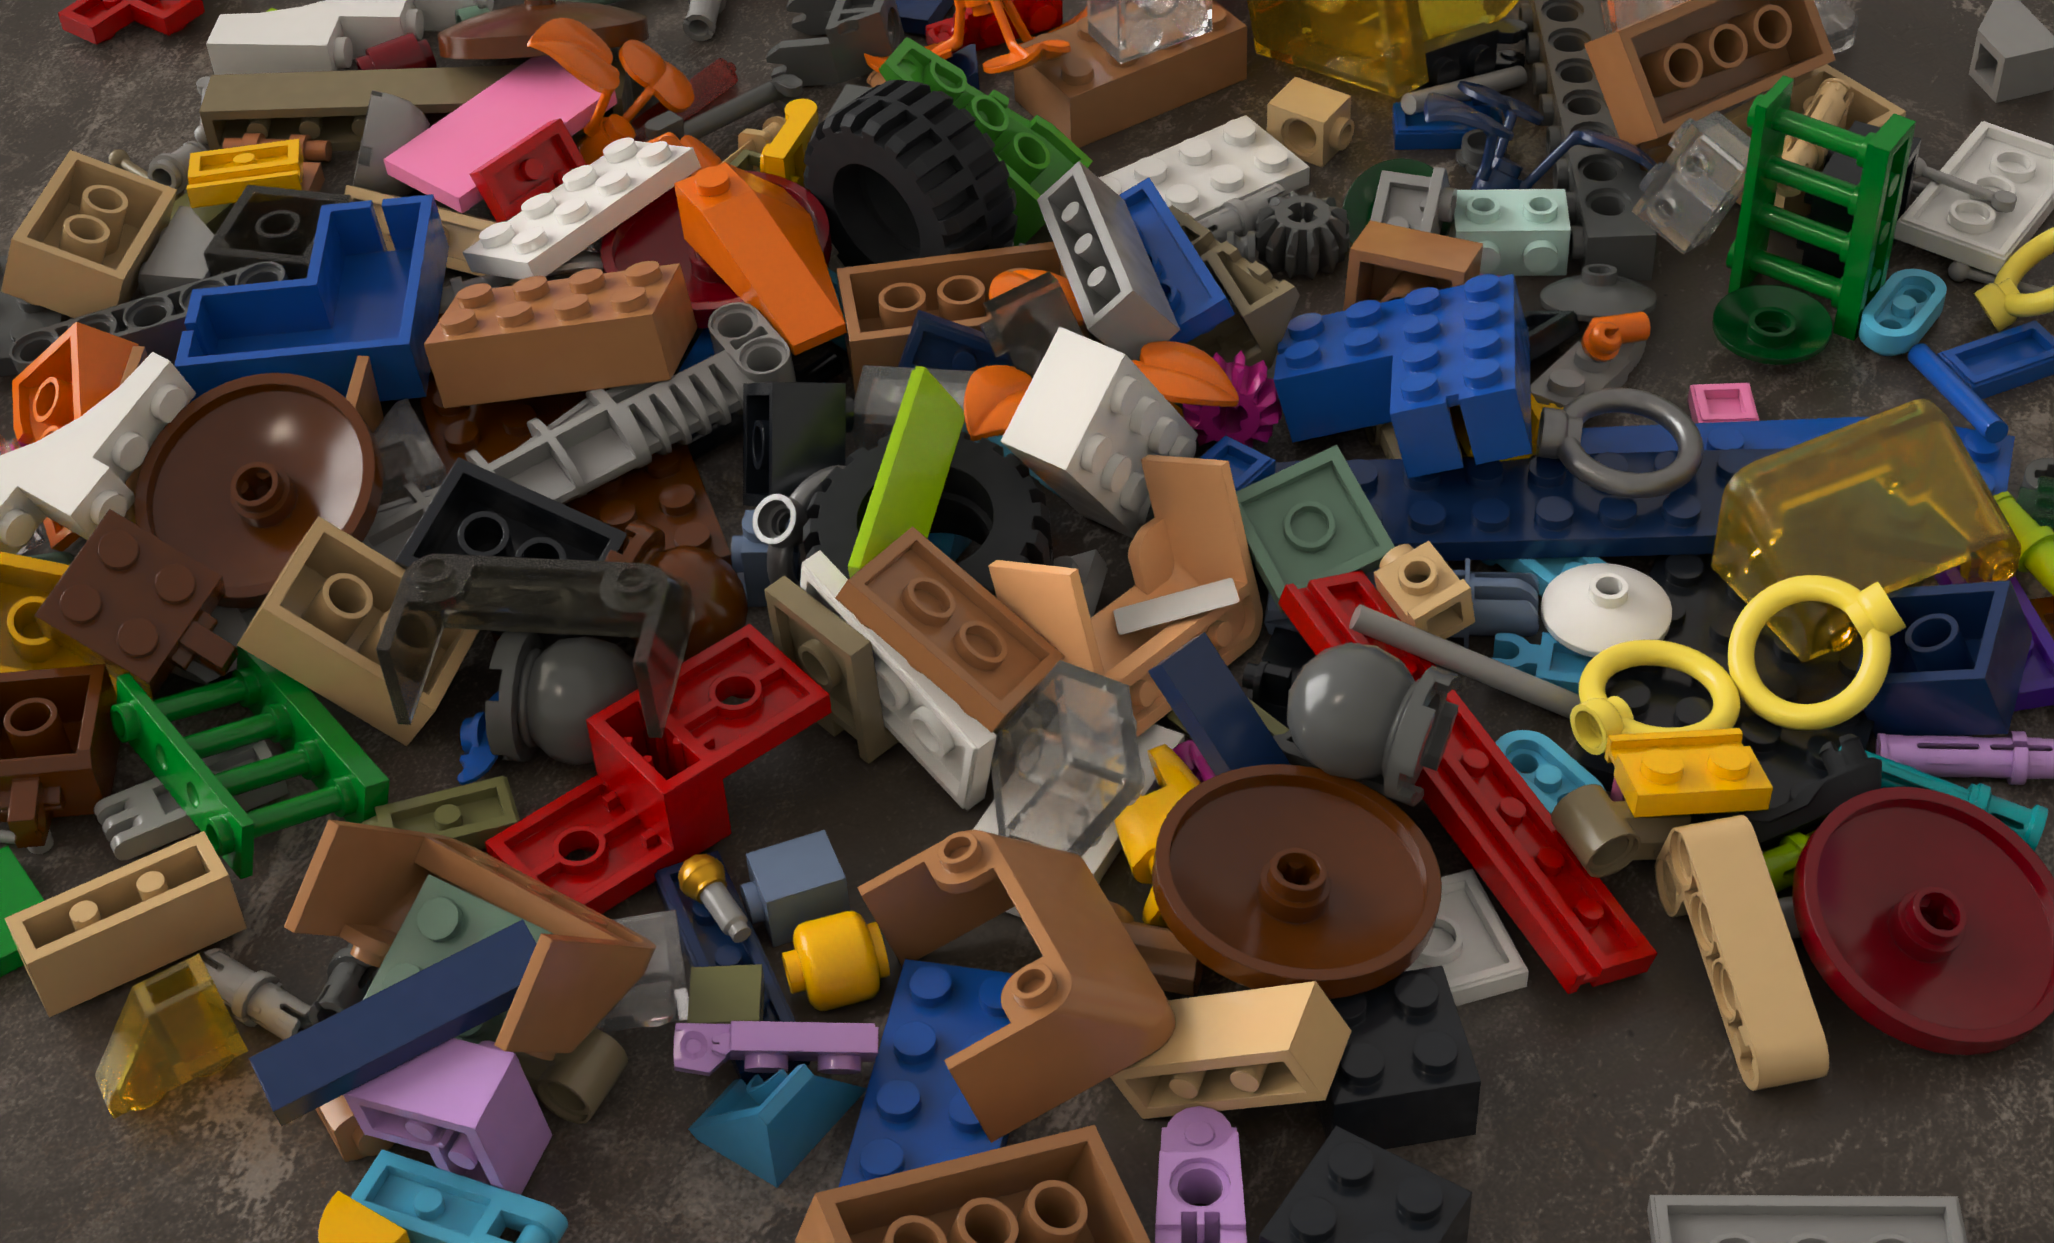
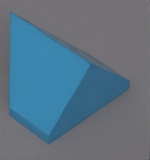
[688,1064,867,1188]

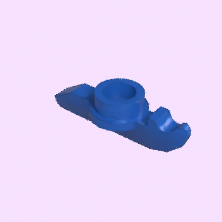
[457,691,499,785]

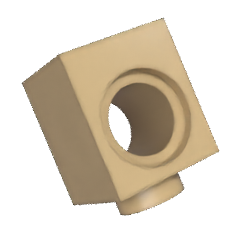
[1267,77,1354,168]

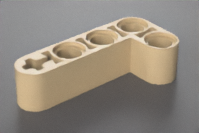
[1655,815,1829,1091]

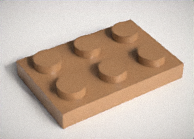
[835,526,1065,733]

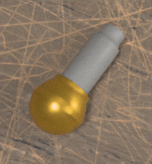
[678,854,751,943]

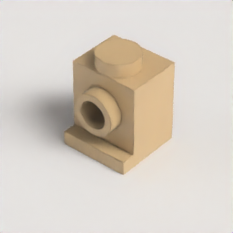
[1373,541,1475,639]

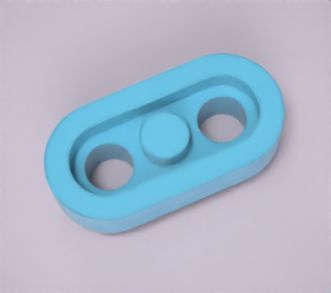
[1859,269,1947,356]
[1495,730,1605,814]

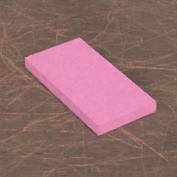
[384,56,617,214]

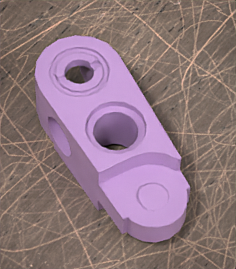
[1155,1106,1247,1243]

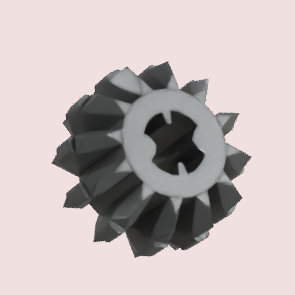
[1255,190,1349,280]

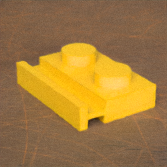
[186,139,304,208]
[1604,728,1773,818]

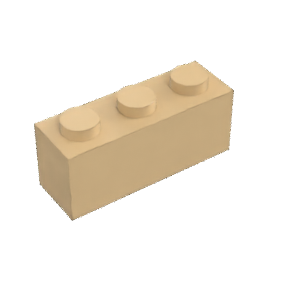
[4,831,247,1018]
[1110,981,1351,1119]

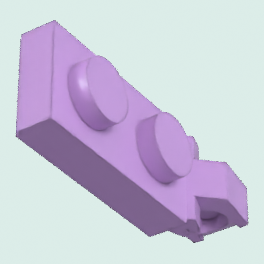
[673,1021,879,1076]

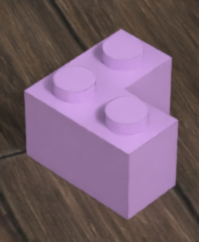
[343,1038,552,1195]

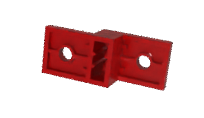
[485,624,832,914]

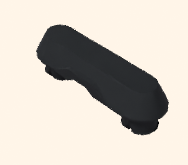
[1695,734,1882,849]

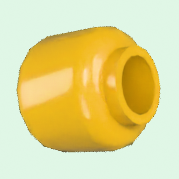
[782,911,890,1011]

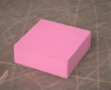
[1688,383,1759,423]

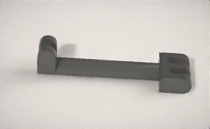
[645,74,803,141]

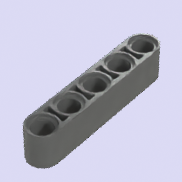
[9,261,289,374]

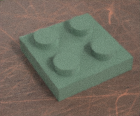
[1236,445,1395,614]
[363,874,555,1044]

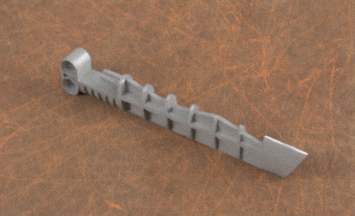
[171,302,797,684]

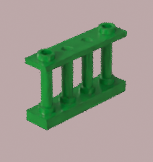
[1726,75,1916,341]
[110,642,390,880]

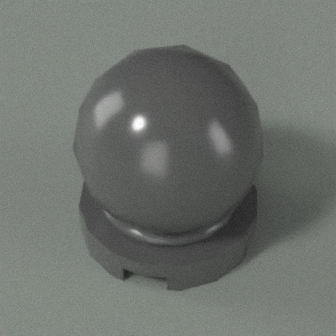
[485,631,647,766]
[1287,642,1462,807]

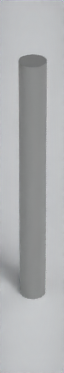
[1349,604,1580,719]

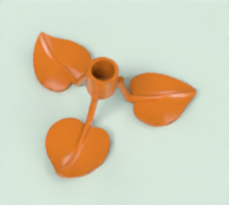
[864,0,1092,74]
[527,18,723,175]
[963,269,1239,441]

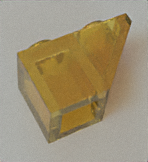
[95,954,248,1119]

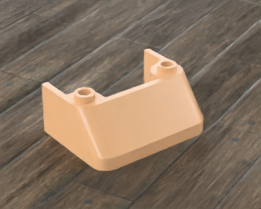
[988,454,1263,743]

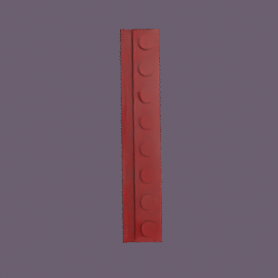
[1278,570,1658,994]

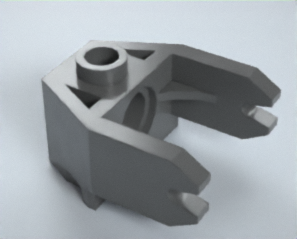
[766,0,905,86]

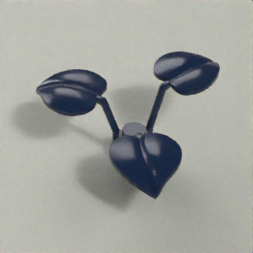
[1424,81,1668,191]

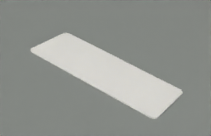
[1113,578,1240,635]

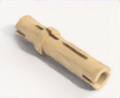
[1776,78,1854,197]

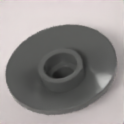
[1540,264,1657,322]

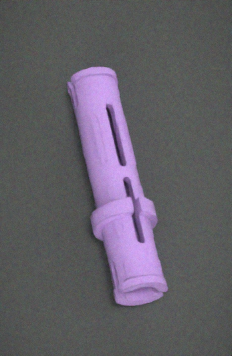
[1875,731,2054,785]

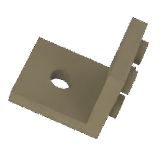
[764,575,899,764]

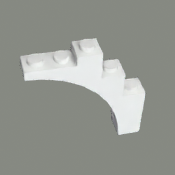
[206,0,494,75]
[0,352,196,554]

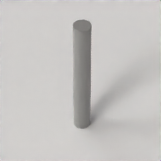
[1401,65,1527,115]

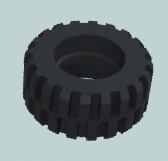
[803,80,1018,267]
[803,431,1054,598]

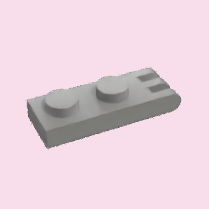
[94,740,289,860]

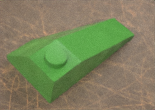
[878,37,1093,246]

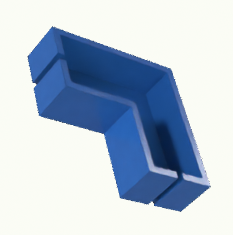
[174,194,449,403]
[1274,274,1532,479]

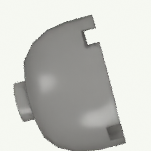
[353,90,430,197]

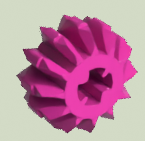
[1183,351,1282,448]

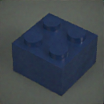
[1854,580,2033,739]

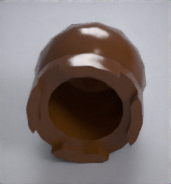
[585,519,748,670]

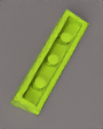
[848,366,965,578]

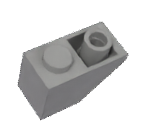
[1969,0,2054,103]
[138,206,230,296]

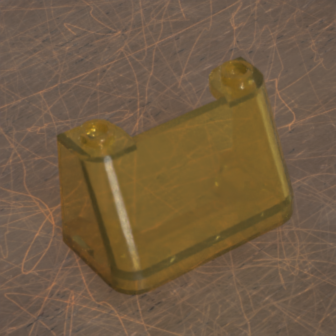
[1711,398,2021,663]

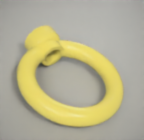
[1973,227,2054,332]
[1728,575,1906,731]
[1570,639,1740,755]

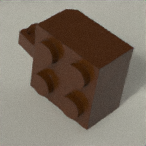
[34,509,238,698]
[0,664,120,848]

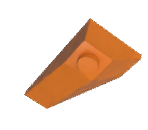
[674,162,847,356]
[12,322,139,551]

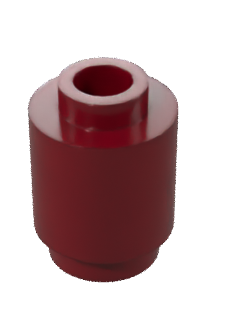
[355,32,437,70]

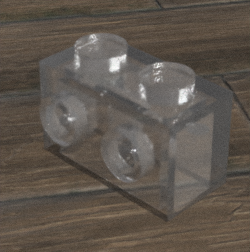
[1632,110,1751,254]

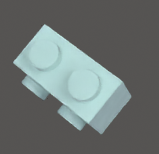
[1449,189,1571,276]

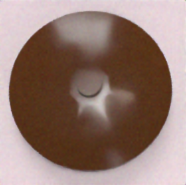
[134,373,383,609]
[1152,764,1442,999]

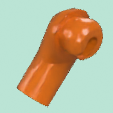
[1581,311,1651,362]

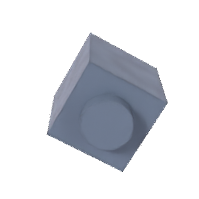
[740,830,850,947]

